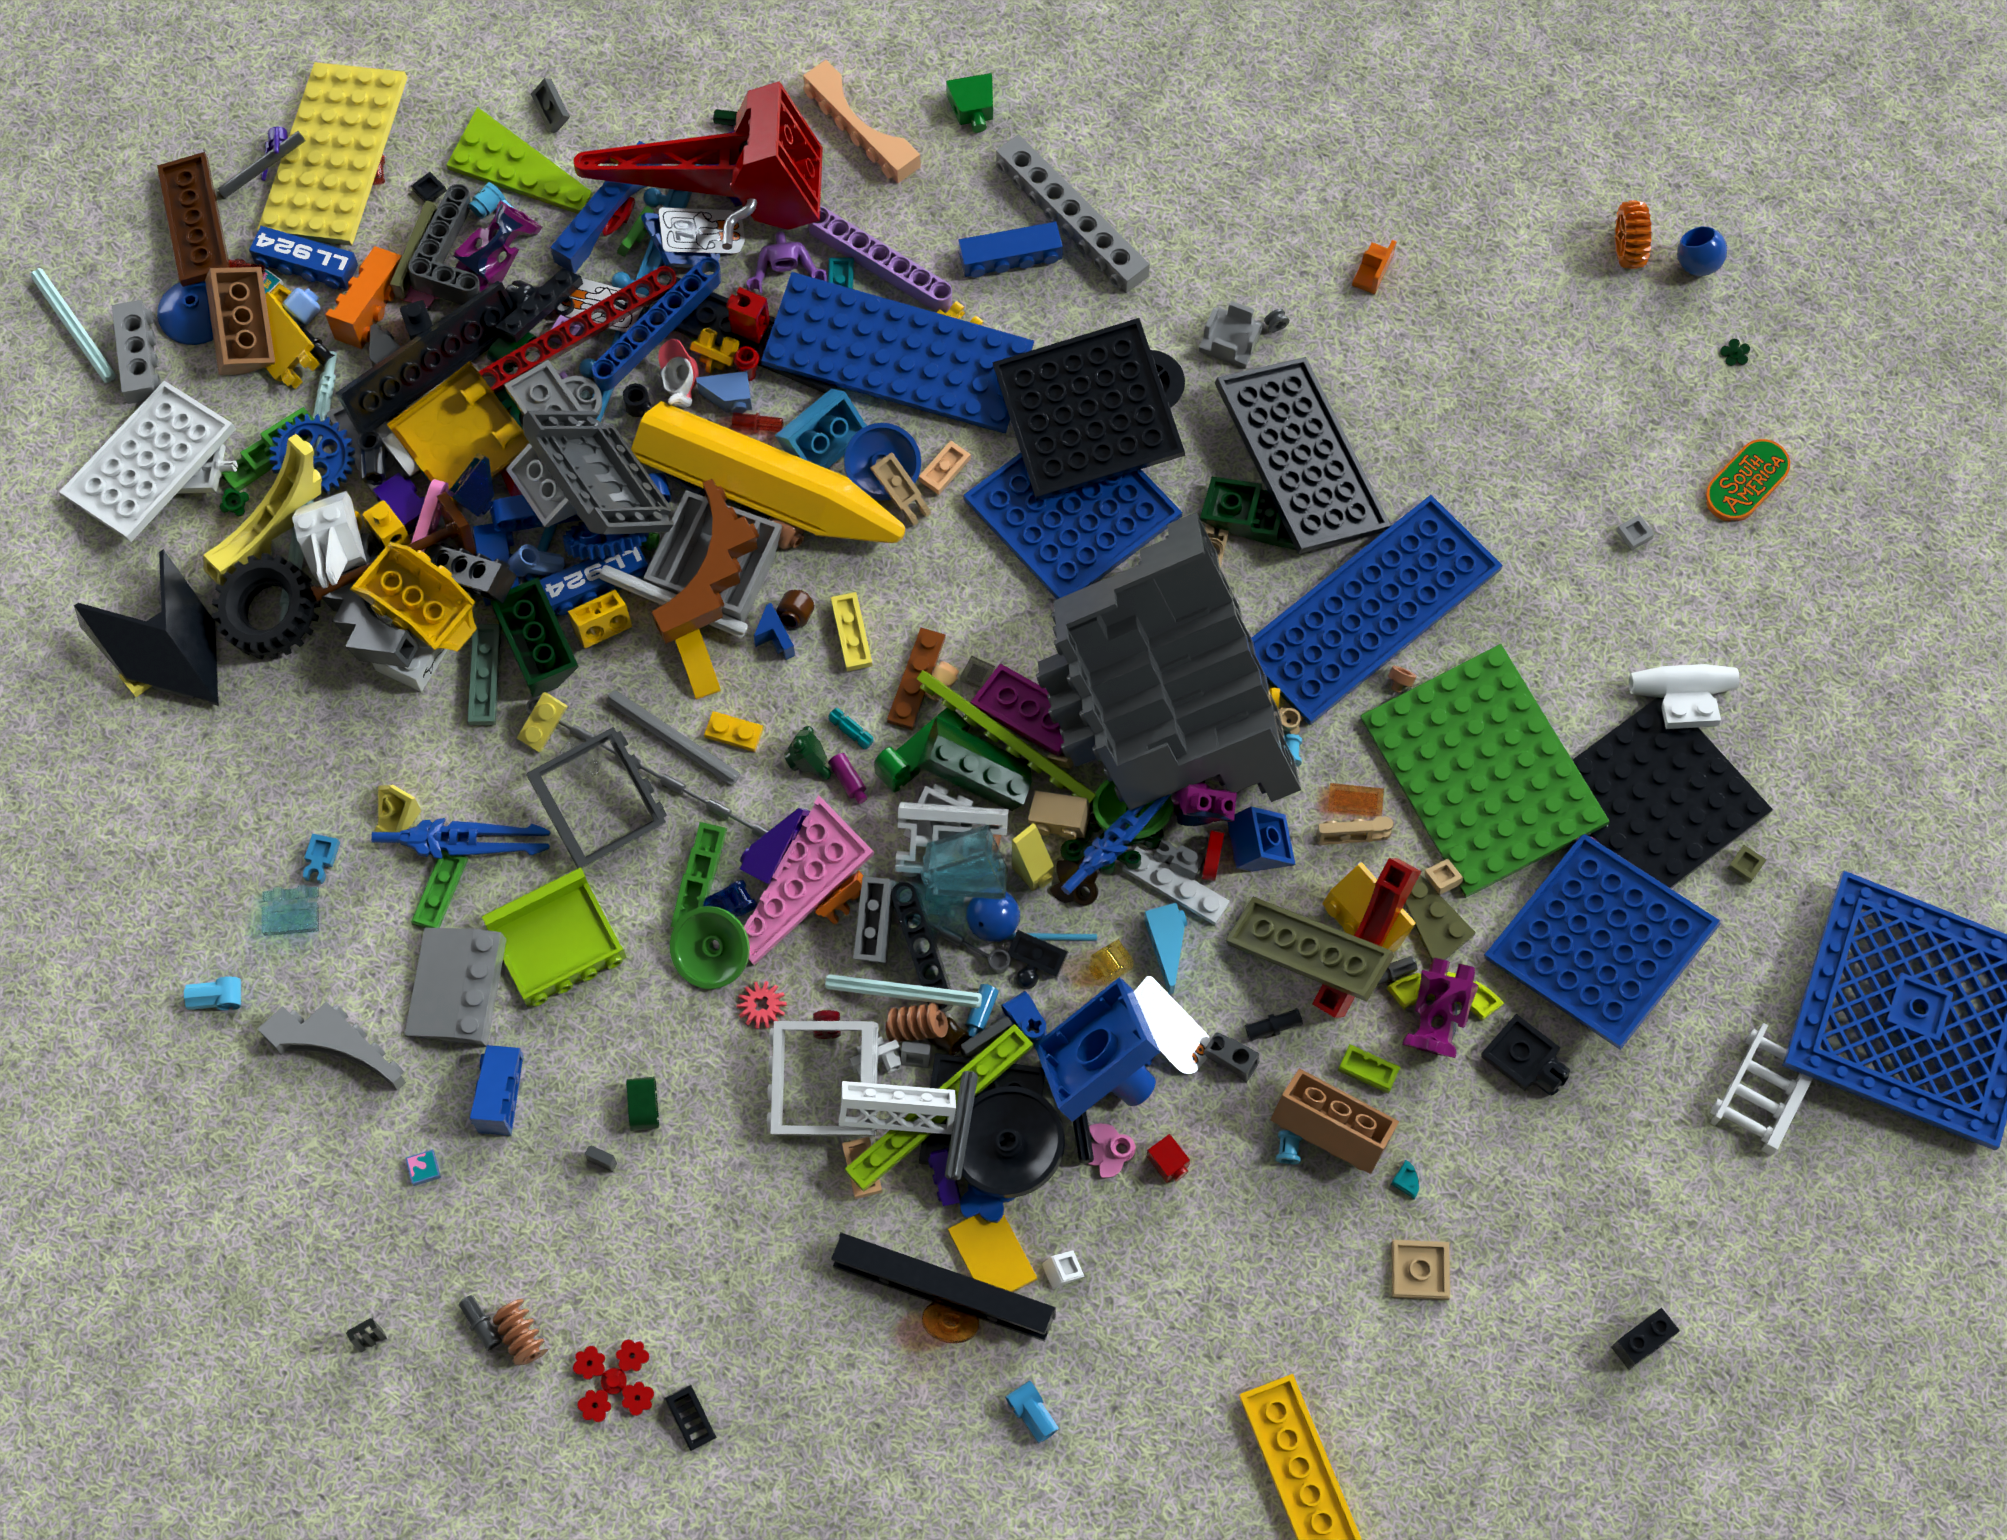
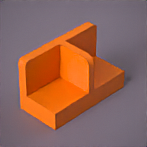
[1352,239,1397,295]

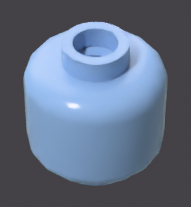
[282,288,321,326]

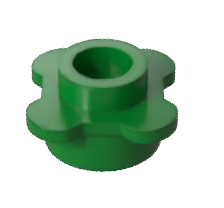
[219,488,249,517]

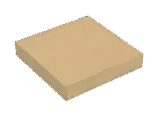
[1391,1240,1450,1300]

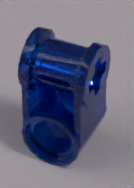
[703,880,757,917]

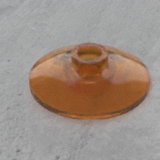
[922,1303,979,1343]

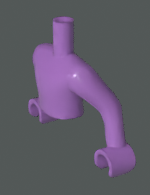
[746,232,827,293]

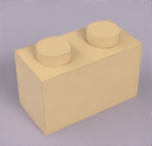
[1028,791,1092,840]

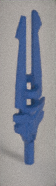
[1061,794,1171,895]
[371,818,551,859]

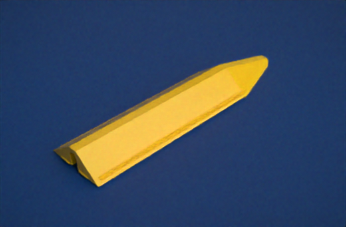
[631,401,905,543]

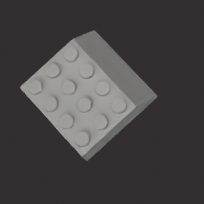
[643,490,782,623]

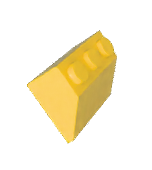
[1322,862,1416,952]

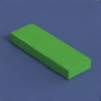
[411,850,468,928]

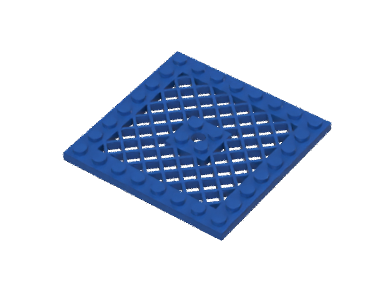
[1782,871,2007,1151]

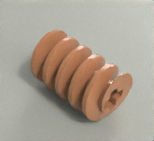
[886,1003,948,1042]
[492,1299,548,1366]

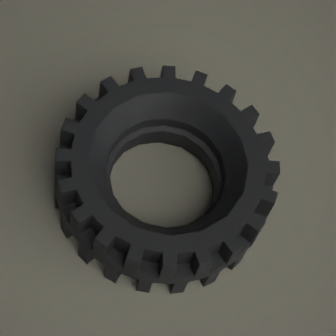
[212,553,320,659]

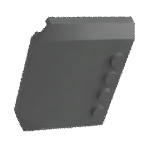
[523,411,674,534]

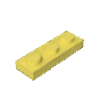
[831,592,873,672]

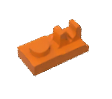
[815,870,864,924]

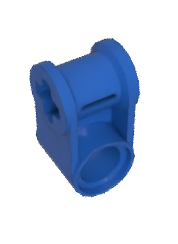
[1001,991,1047,1047]

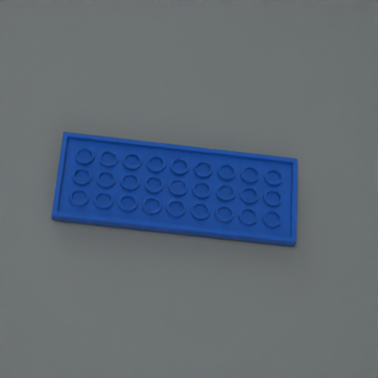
[761,272,1034,434]
[1252,495,1503,725]

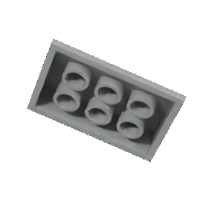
[405,928,507,1046]

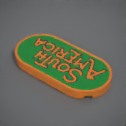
[1705,439,1790,522]

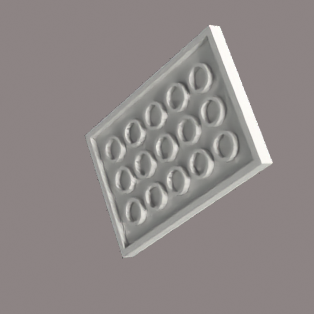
[59,381,236,542]

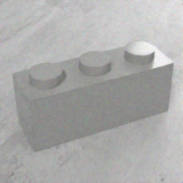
[853,876,896,963]

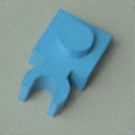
[303,833,340,884]

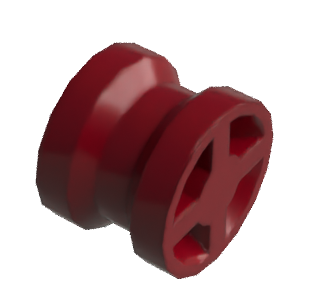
[813,1010,841,1039]

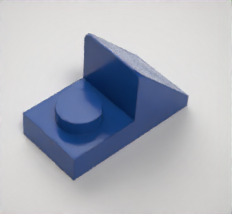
[754,603,795,660]

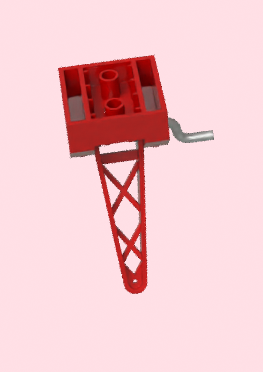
[573,81,823,250]

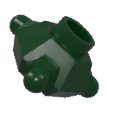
[784,726,831,780]

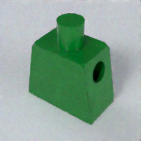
[946,73,993,133]

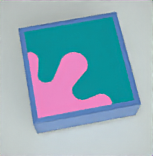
[406,1149,441,1186]

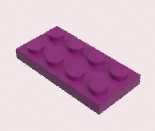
[970,663,1064,757]

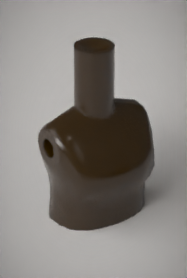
[928,1017,969,1056]

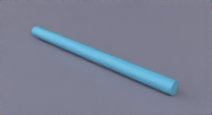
[1005,933,1097,941]

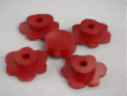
[573,1339,654,1422]

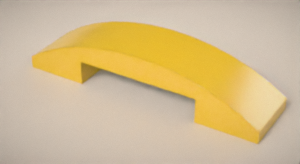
[675,629,721,700]

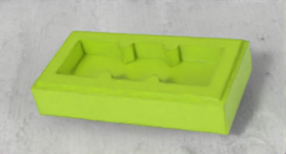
[1338,1044,1401,1094]

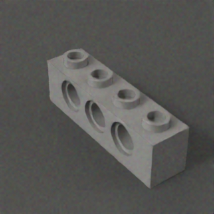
[112,300,161,404]

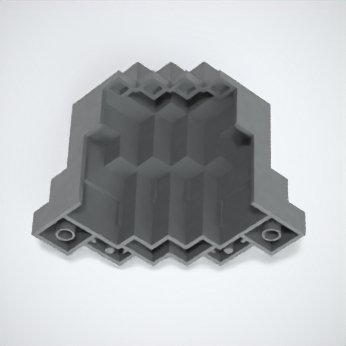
[1036,512,1301,810]

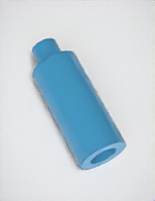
[965,984,999,1038]

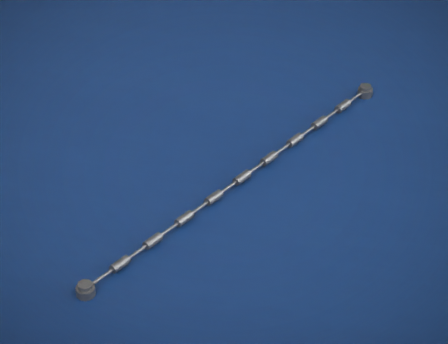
[526,697,1010,973]

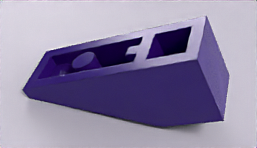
[740,808,810,884]

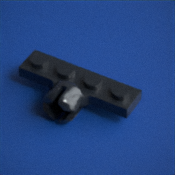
[496,268,583,343]

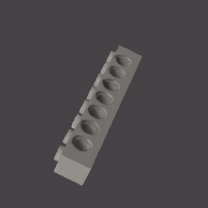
[996,134,1150,293]

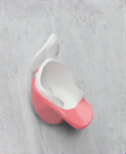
[658,339,699,408]

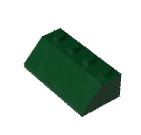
[490,578,579,698]
[917,718,1032,811]

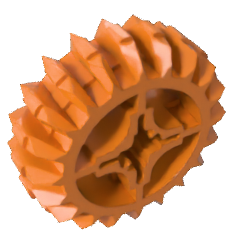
[1615,200,1652,269]

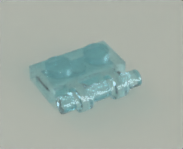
[262,885,319,936]

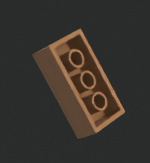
[1270,1068,1399,1174]

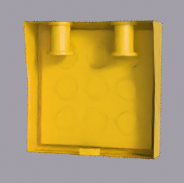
[387,361,529,506]

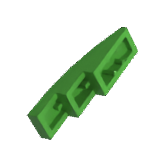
[221,407,314,491]
[671,822,728,927]

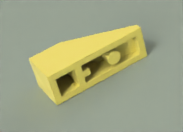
[1012,823,1054,891]

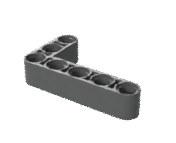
[408,184,480,305]

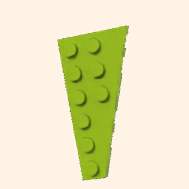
[446,107,593,214]

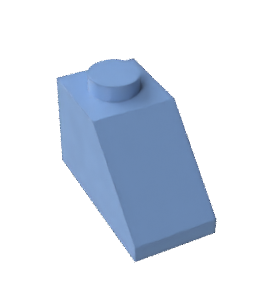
[696,371,752,414]

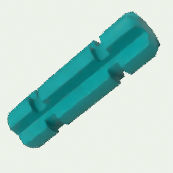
[828,708,874,749]

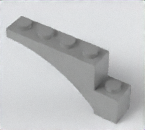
[258,1001,406,1090]

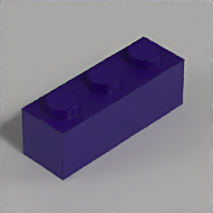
[928,1148,961,1206]

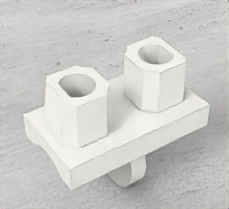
[850,1037,901,1078]

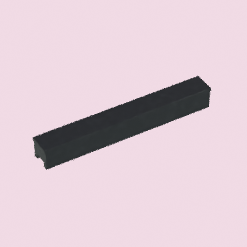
[831,1232,1056,1342]

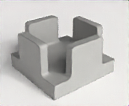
[1199,301,1264,369]

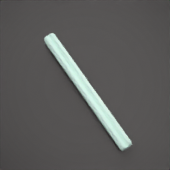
[31,268,116,383]
[825,974,982,1008]

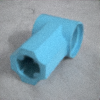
[184,976,241,1010]

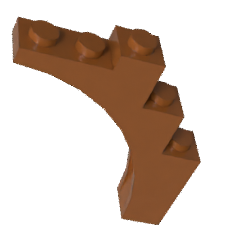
[651,479,759,644]

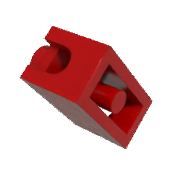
[726,287,770,344]

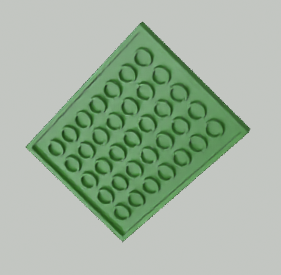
[1360,644,1609,898]

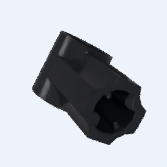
[357,431,388,486]

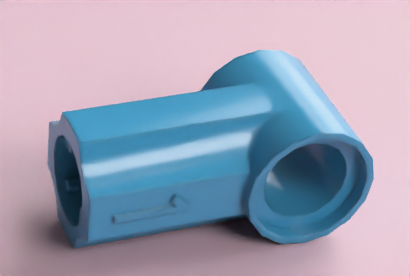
[1005,1380,1059,1444]

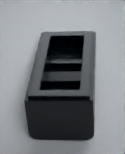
[664,1385,717,1451]

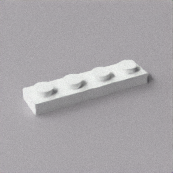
[1122,847,1230,925]

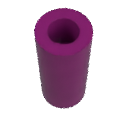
[828,753,868,804]

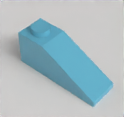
[1144,903,1187,994]

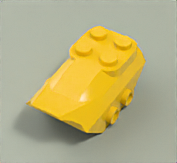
[350,542,477,652]

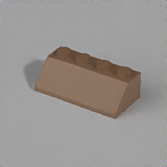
[205,267,275,375]

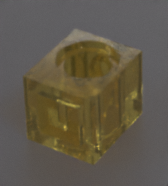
[1089,939,1133,985]

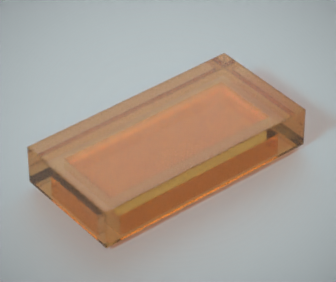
[1328,783,1384,816]

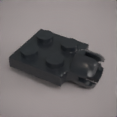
[1481,1014,1571,1096]

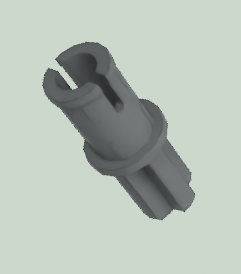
[1377,956,1418,985]
[459,1295,502,1351]

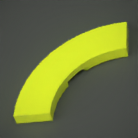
[1387,972,1504,1021]

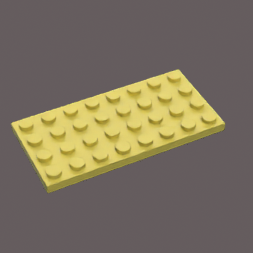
[257,62,408,246]

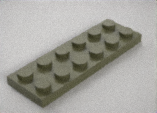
[1226,896,1394,1002]

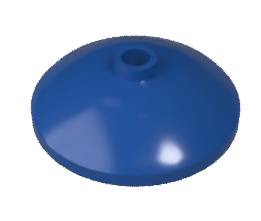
[157,281,214,345]
[844,423,921,501]

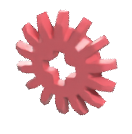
[737,981,787,1029]

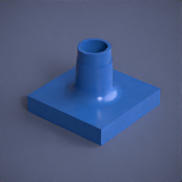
[1034,977,1160,1122]

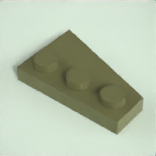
[1404,875,1476,962]

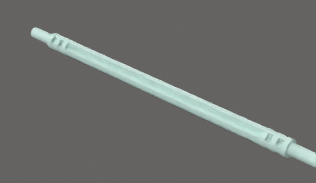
[279,351,337,622]

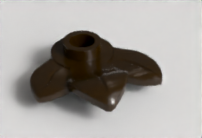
[1050,856,1099,906]

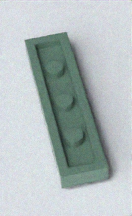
[468,624,501,725]

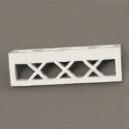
[839,1081,956,1134]

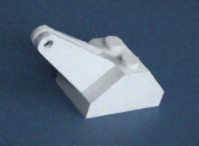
[292,491,367,589]

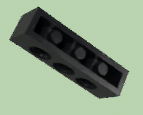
[424,543,517,604]

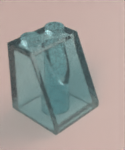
[921,825,1008,899]

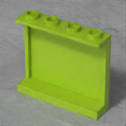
[481,867,627,1007]

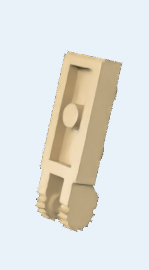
[870,453,931,526]
[1316,816,1394,845]

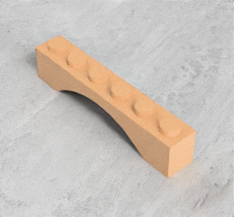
[803,59,921,183]

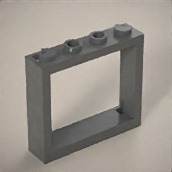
[526,727,667,868]

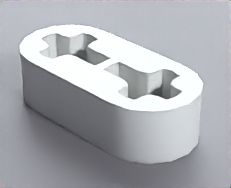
[382,432,420,476]

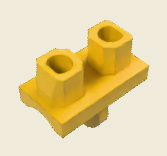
[690,328,739,374]

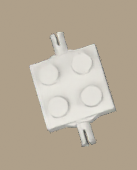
[177,444,238,494]

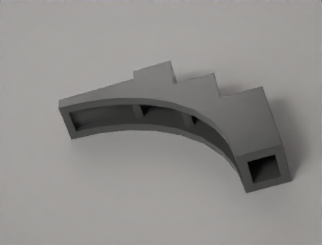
[322,533,419,668]

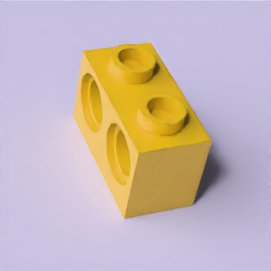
[568,590,632,649]

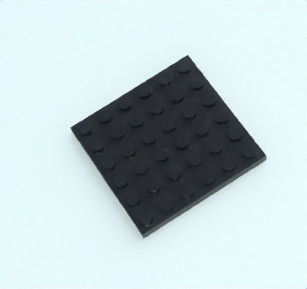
[992,318,1185,501]
[1573,697,1773,889]

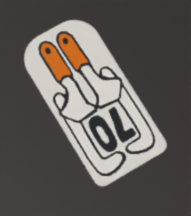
[659,207,745,254]
[558,278,647,333]
[1134,976,1210,1074]

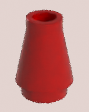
[734,346,759,381]

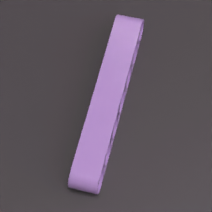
[808,206,952,312]

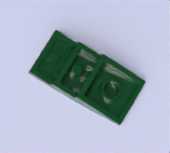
[1200,476,1296,550]

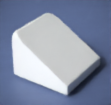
[1042,1251,1084,1289]

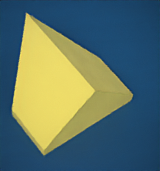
[375,785,421,844]

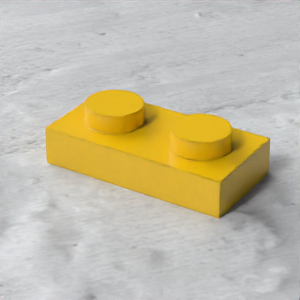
[704,711,764,752]

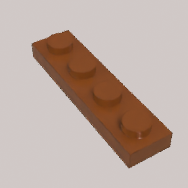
[887,627,946,730]

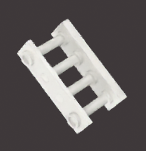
[1710,1023,1813,1156]

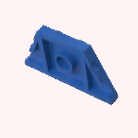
[641,213,720,268]

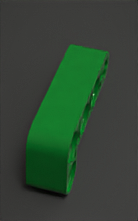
[874,708,970,793]

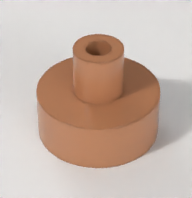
[1388,665,1417,693]

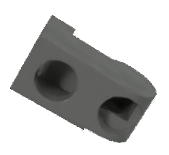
[1203,1032,1260,1083]

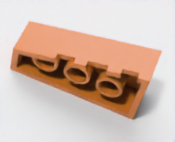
[325,246,402,349]

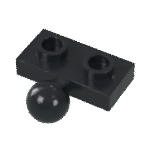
[1008,930,1069,989]

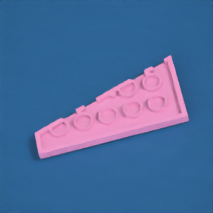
[744,795,874,965]

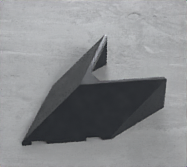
[74,549,219,706]

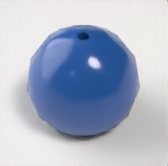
[1677,226,1727,276]
[966,888,1020,943]

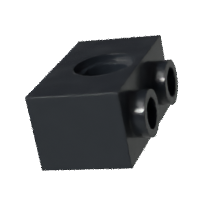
[1611,1307,1680,1370]

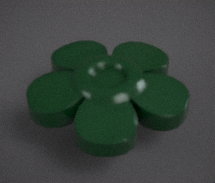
[1720,339,1750,366]

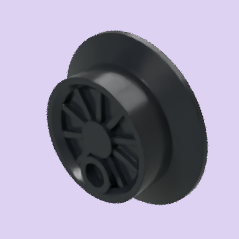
[1151,350,1185,408]

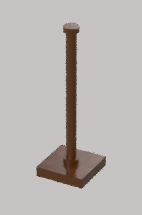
[310,492,477,602]

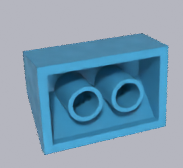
[775,388,867,469]

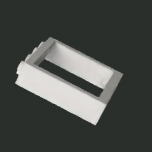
[767,1021,878,1137]

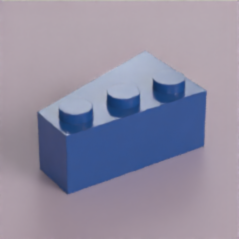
[470,1045,524,1136]

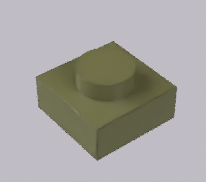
[1727,845,1767,883]

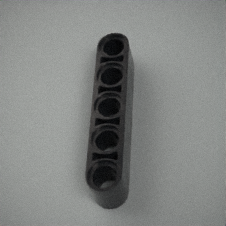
[891,882,953,1012]

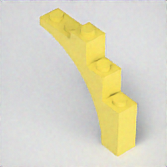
[203,434,322,586]

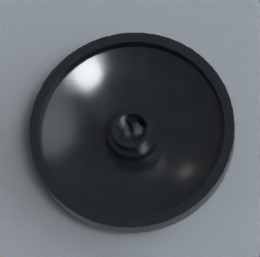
[962,1086,1065,1198]

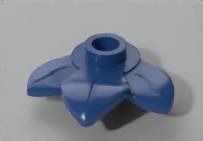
[960,1184,1015,1223]

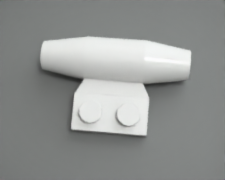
[1629,664,1739,729]

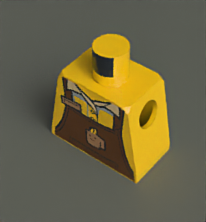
[362,500,412,550]

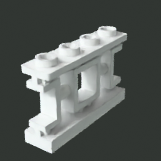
[895,802,1009,882]

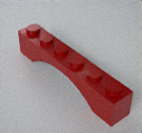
[1312,858,1422,1018]

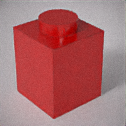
[1146,1134,1190,1183]

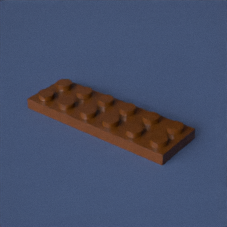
[157,152,230,287]

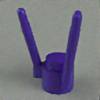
[261,126,288,181]

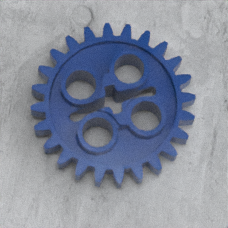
[269,414,355,498]
[563,522,649,560]

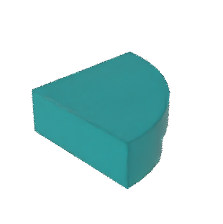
[1391,1160,1419,1200]

